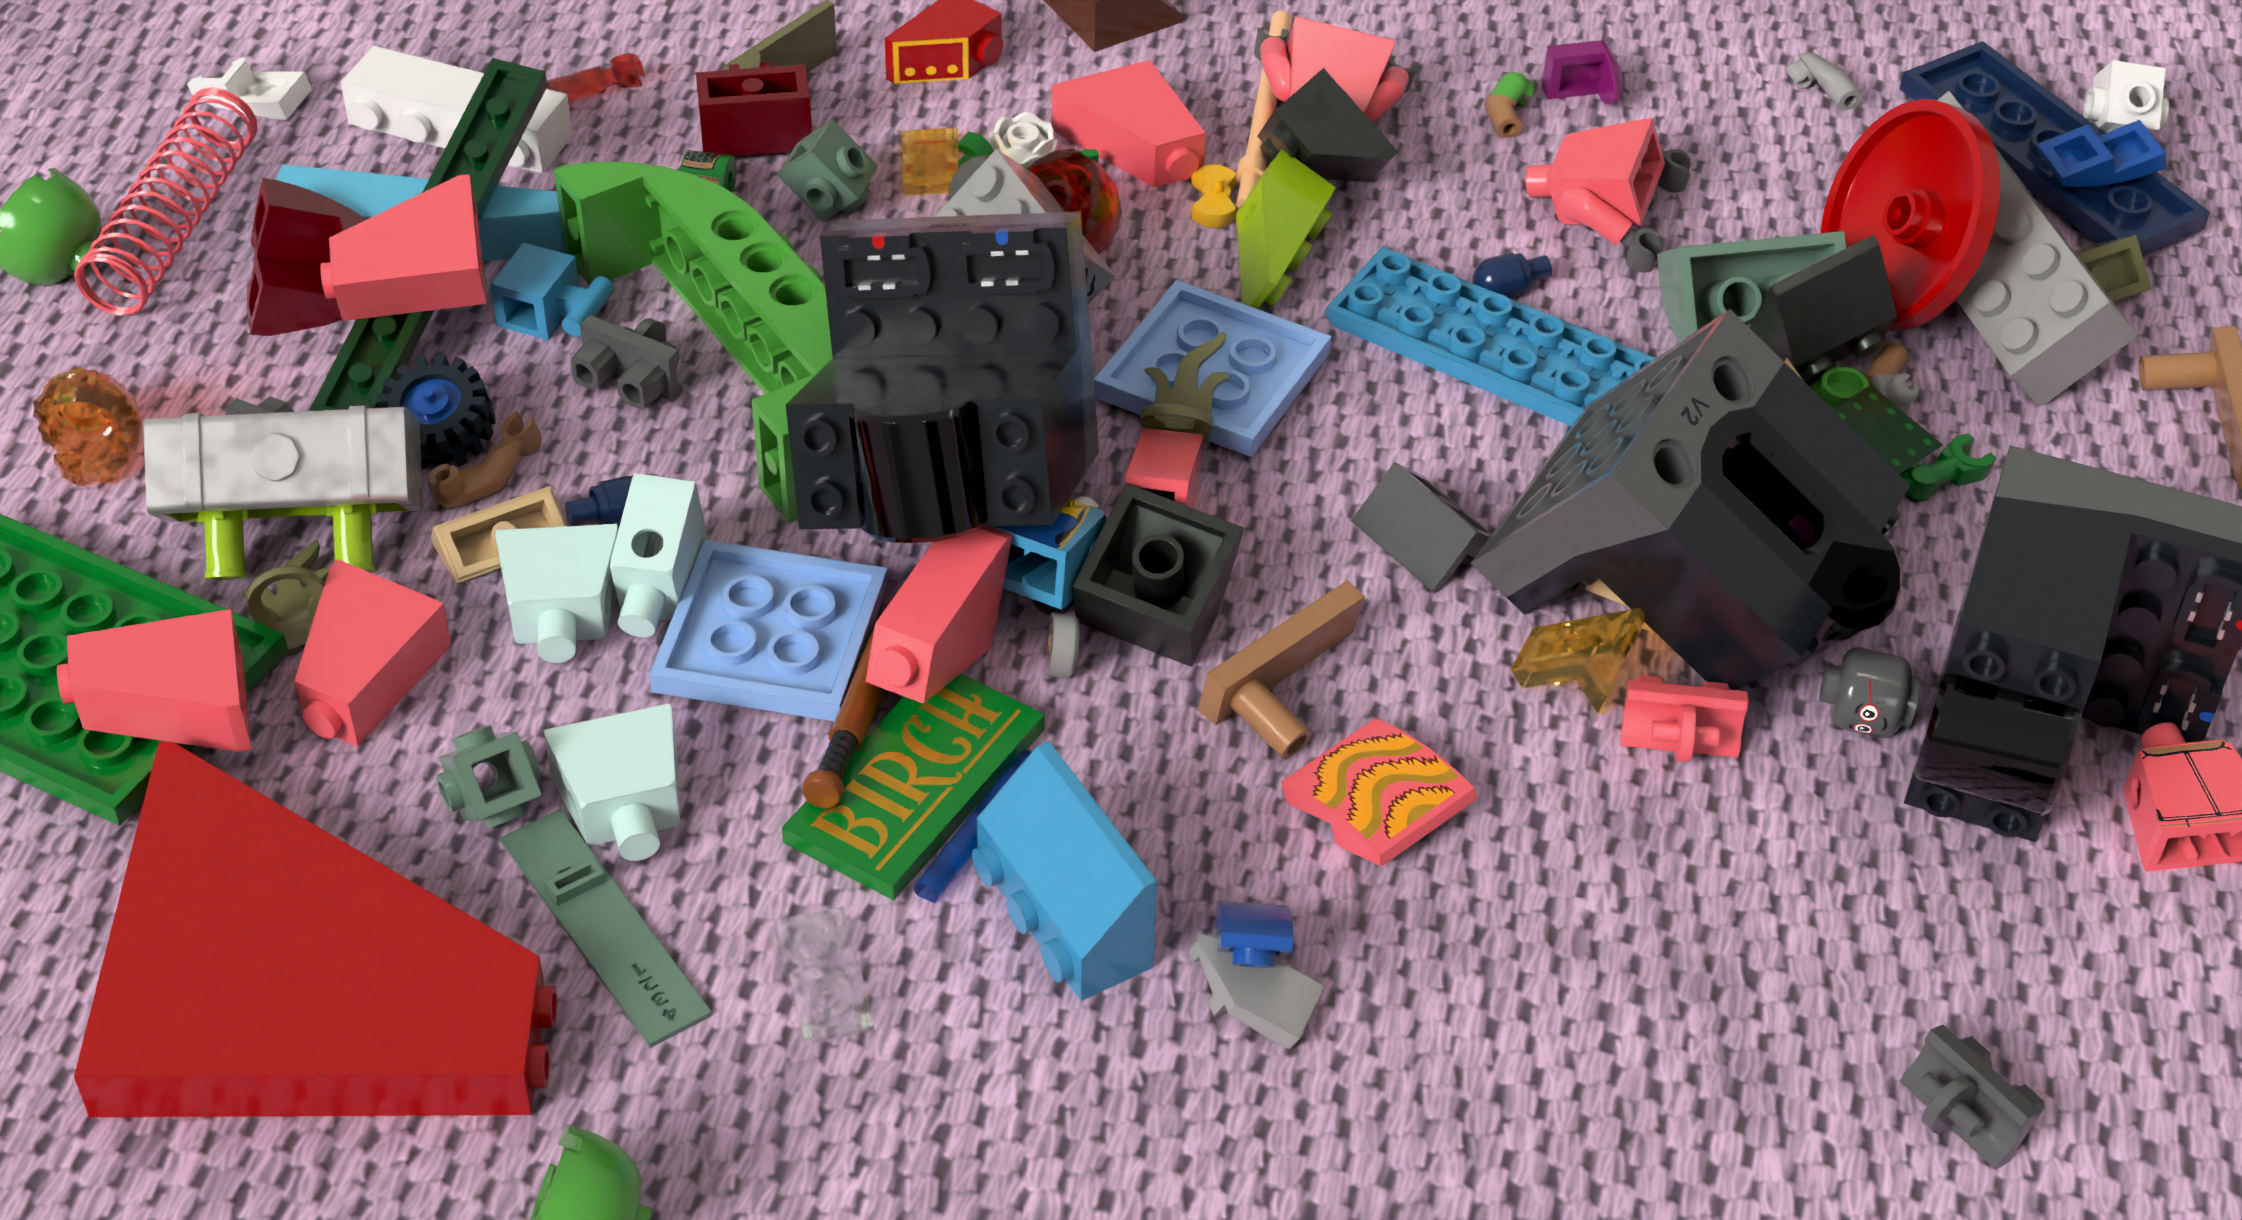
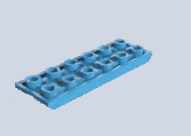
[1325,247,1656,426]

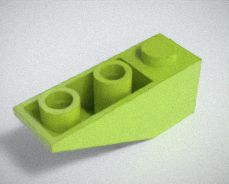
[1236,149,1336,309]

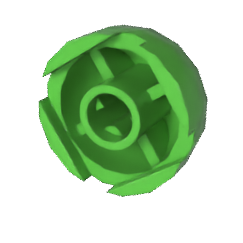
[0,168,101,286]
[530,1124,652,1220]

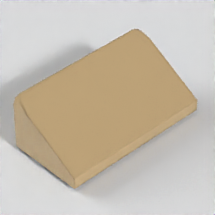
[430,486,568,585]

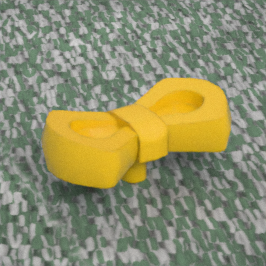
[1190,164,1237,228]

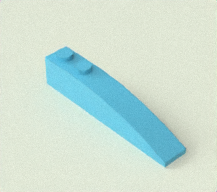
[275,164,565,260]

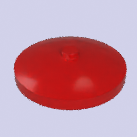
[1821,99,2001,331]

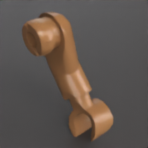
[428,411,541,509]

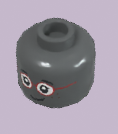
[1819,647,1921,738]

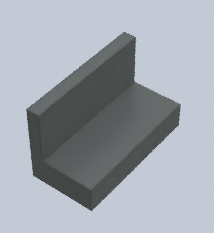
[1351,462,1492,593]

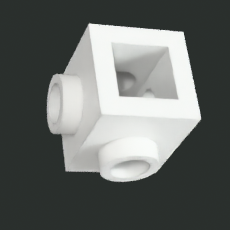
[2083,60,2169,136]

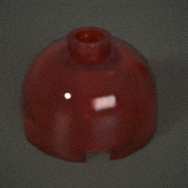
[1028,149,1122,255]

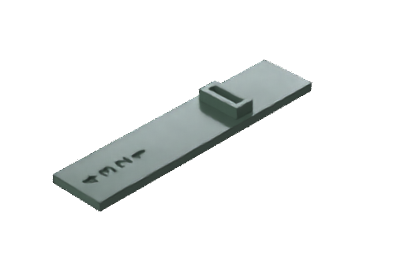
[500,809,712,1048]

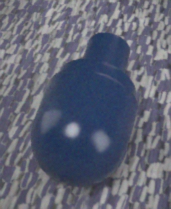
[1472,252,1552,299]
[565,476,633,528]

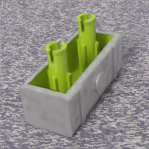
[143,405,423,580]

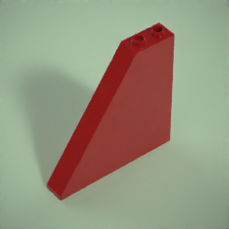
[74,742,557,1118]

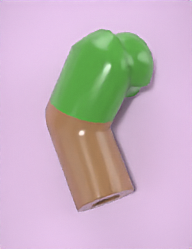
[1484,72,1535,138]

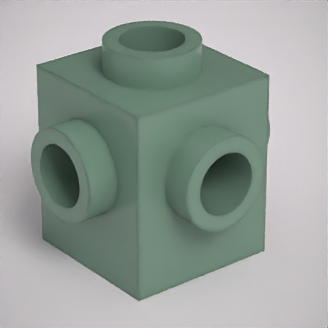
[777,119,878,220]
[436,725,542,828]

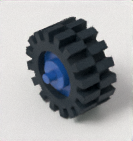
[376,354,496,469]

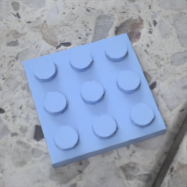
[1094,280,1332,457]
[649,540,888,722]

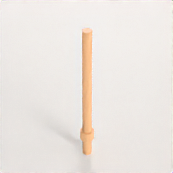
[1235,11,1292,211]

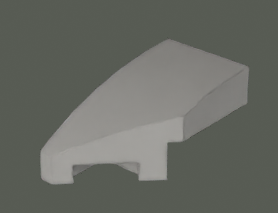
[1189,934,1325,1049]

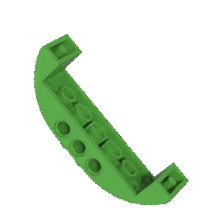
[554,162,833,523]

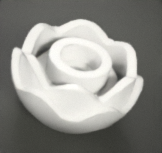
[989,112,1058,168]

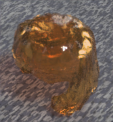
[33,368,143,486]

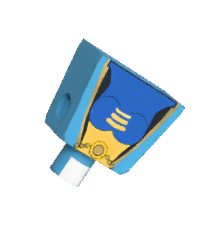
[963,497,1107,610]

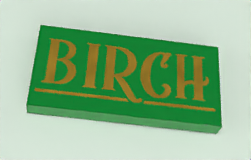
[782,674,1045,901]

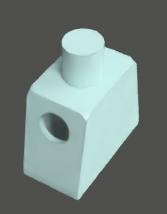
[610,473,708,637]
[495,524,618,663]
[544,703,680,861]

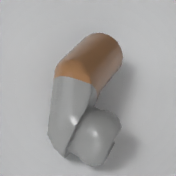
[1864,342,1919,411]

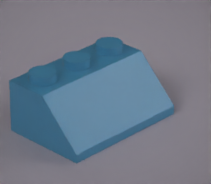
[972,741,1157,1001]

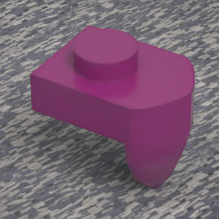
[1542,40,1623,105]

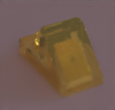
[897,127,958,196]
[1511,608,1646,715]

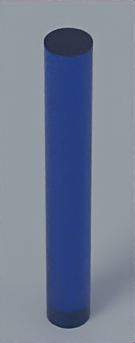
[914,750,1032,903]

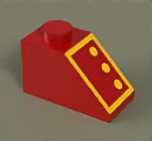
[884,0,1003,84]

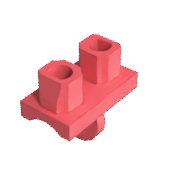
[1620,675,1748,763]

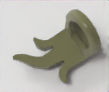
[1139,332,1230,447]
[242,540,329,656]

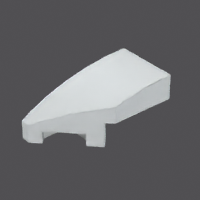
[187,57,312,120]

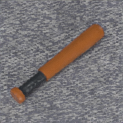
[802,626,887,809]

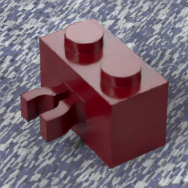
[696,62,812,156]

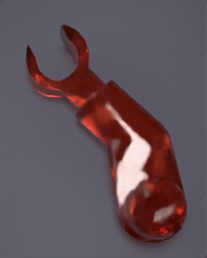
[546,53,645,101]

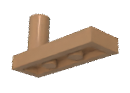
[2139,326,2242,489]
[1198,580,1365,760]

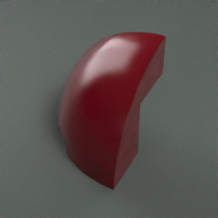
[247,177,366,336]

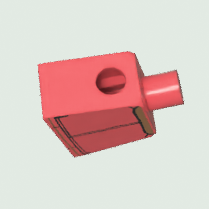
[2123,723,2242,872]

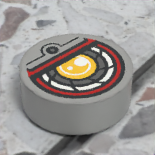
[1046,612,1079,678]

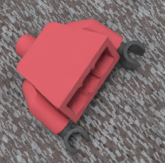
[1254,16,1418,122]
[1525,118,1691,272]

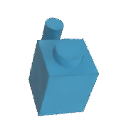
[490,242,615,340]

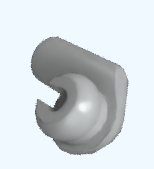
[1787,52,1862,111]

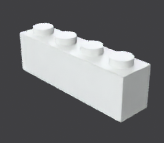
[341,46,573,173]

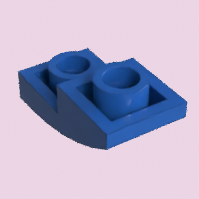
[1215,900,1294,968]

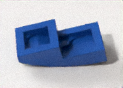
[2037,120,2166,187]

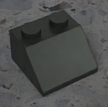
[1257,68,1398,182]
[1750,235,1897,384]
[1072,483,1243,667]

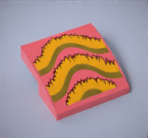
[1281,718,1477,866]

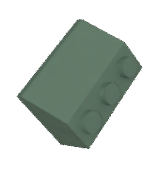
[1657,231,1846,343]

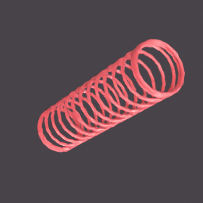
[74,87,258,316]

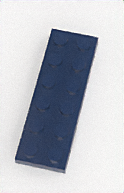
[1899,41,2210,257]

